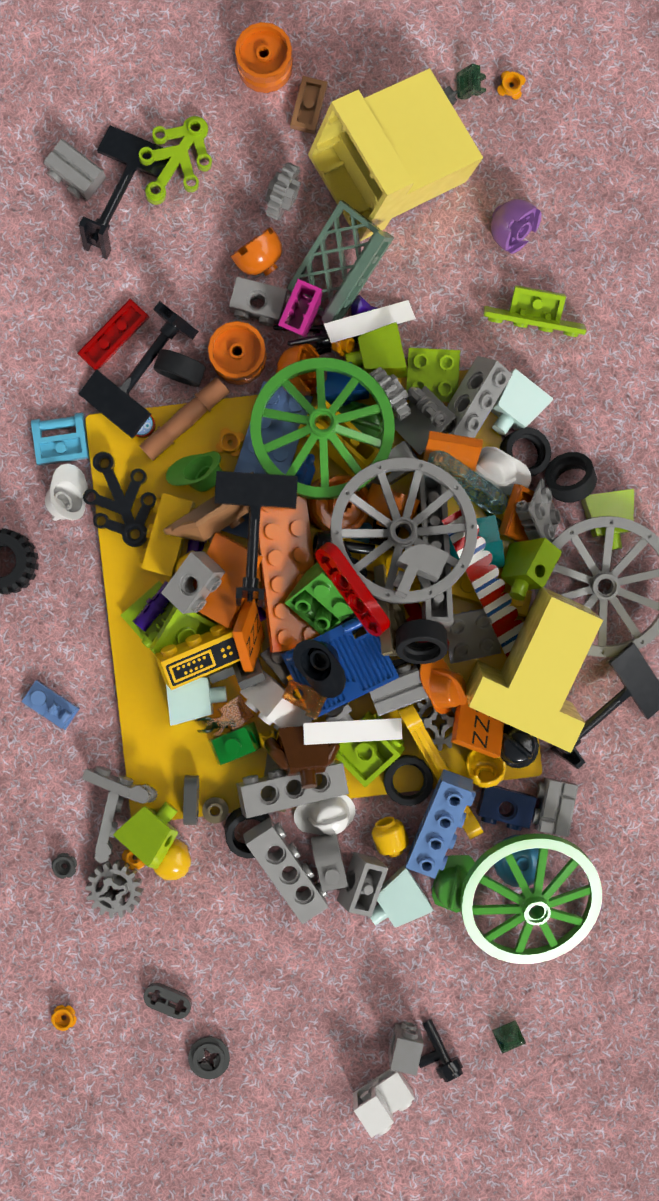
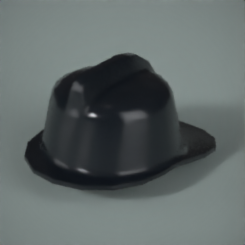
[293,639,346,698]
[501,723,539,768]

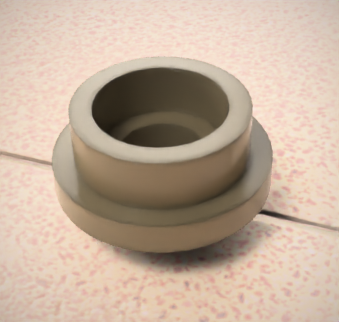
[202,797,229,824]

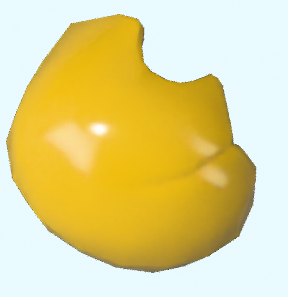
[466,750,506,788]
[153,838,191,880]

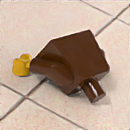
[259,726,340,789]

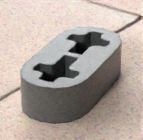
[183,775,199,825]
[143,982,192,1019]

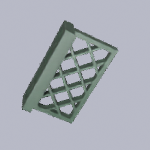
[287,200,394,323]

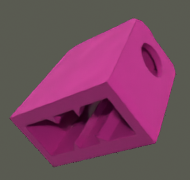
[278,279,322,337]

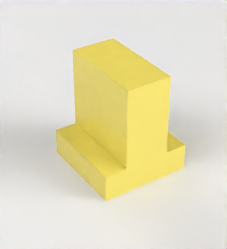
[308,68,483,241]
[466,587,603,753]

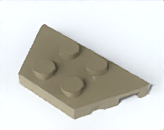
[373,564,406,656]

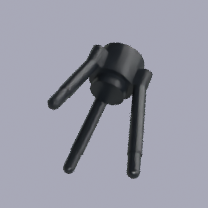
[273,324,332,355]

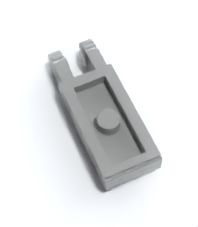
[82,766,158,804]
[94,791,124,864]

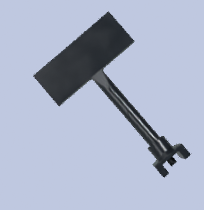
[79,125,170,259]
[78,301,199,438]
[214,471,298,607]
[550,642,659,769]

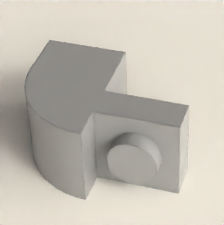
[393,544,449,599]
[311,834,348,892]

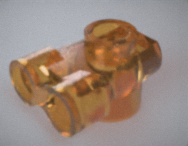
[282,680,327,720]

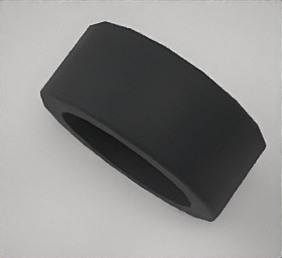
[154,349,206,387]
[500,427,552,477]
[545,452,597,503]
[396,619,448,664]
[383,755,434,806]
[224,807,272,859]

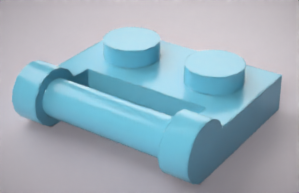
[31,412,89,466]

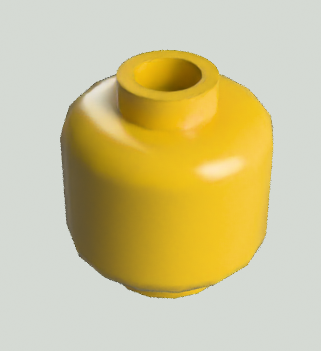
[371,816,409,858]

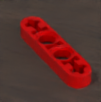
[315,542,390,637]

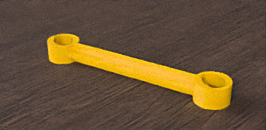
[397,704,484,840]

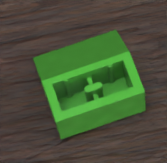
[285,562,362,635]

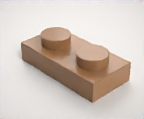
[290,76,328,135]

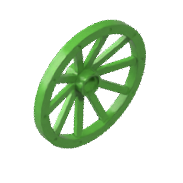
[250,357,395,500]
[460,834,602,964]

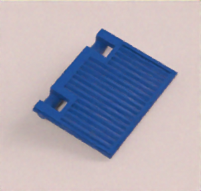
[281,617,399,719]

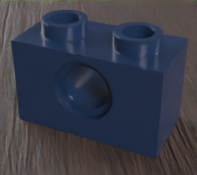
[476,786,537,831]

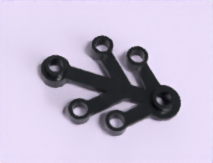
[83,452,157,547]

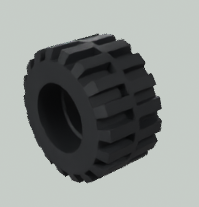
[0,528,39,594]

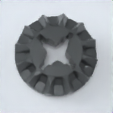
[188,1036,230,1079]

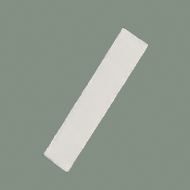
[324,300,416,343]
[303,718,402,745]

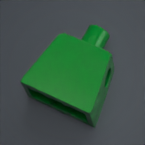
[208,722,261,765]

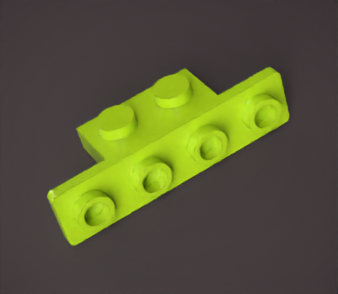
[483,285,587,337]

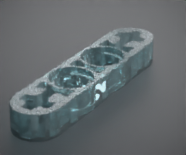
[427,451,509,514]

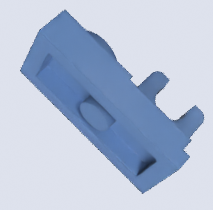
[21,680,80,730]

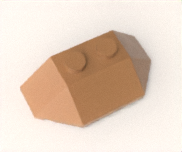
[162,472,254,543]

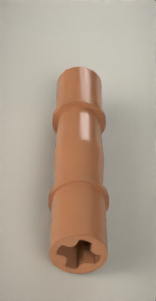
[139,377,230,461]

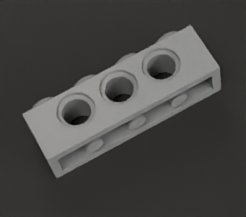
[442,356,513,438]
[236,760,349,818]
[243,817,328,924]

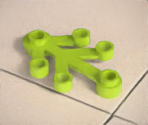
[139,116,212,205]

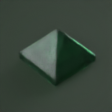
[492,1020,526,1054]

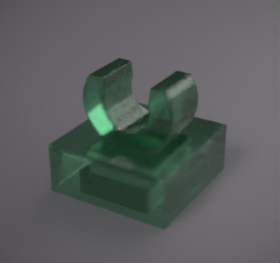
[457,64,486,99]

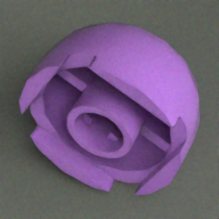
[491,199,542,254]

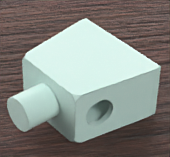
[491,368,553,436]
[166,677,227,726]
[370,865,434,928]

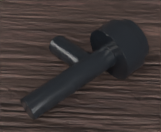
[313,530,375,559]
[419,1019,463,1082]

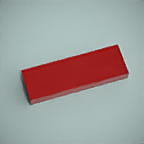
[77,298,150,370]

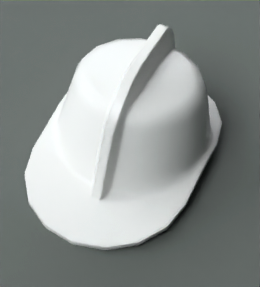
[475,446,531,495]
[45,464,88,521]
[294,795,355,835]

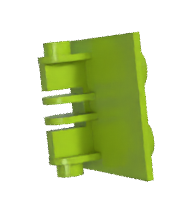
[406,348,460,402]
[120,581,174,654]

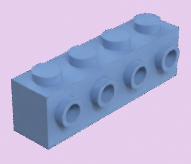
[405,769,476,879]

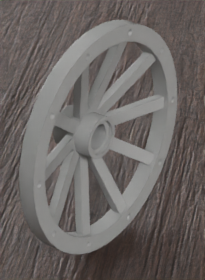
[330,458,478,604]
[535,516,659,657]

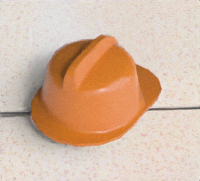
[419,659,468,714]

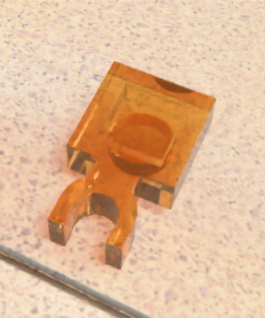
[204,695,254,738]

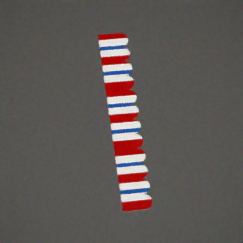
[442,510,523,657]

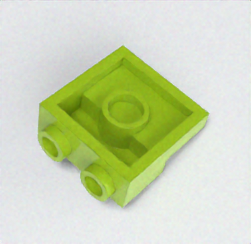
[150,606,218,653]
[336,711,405,787]

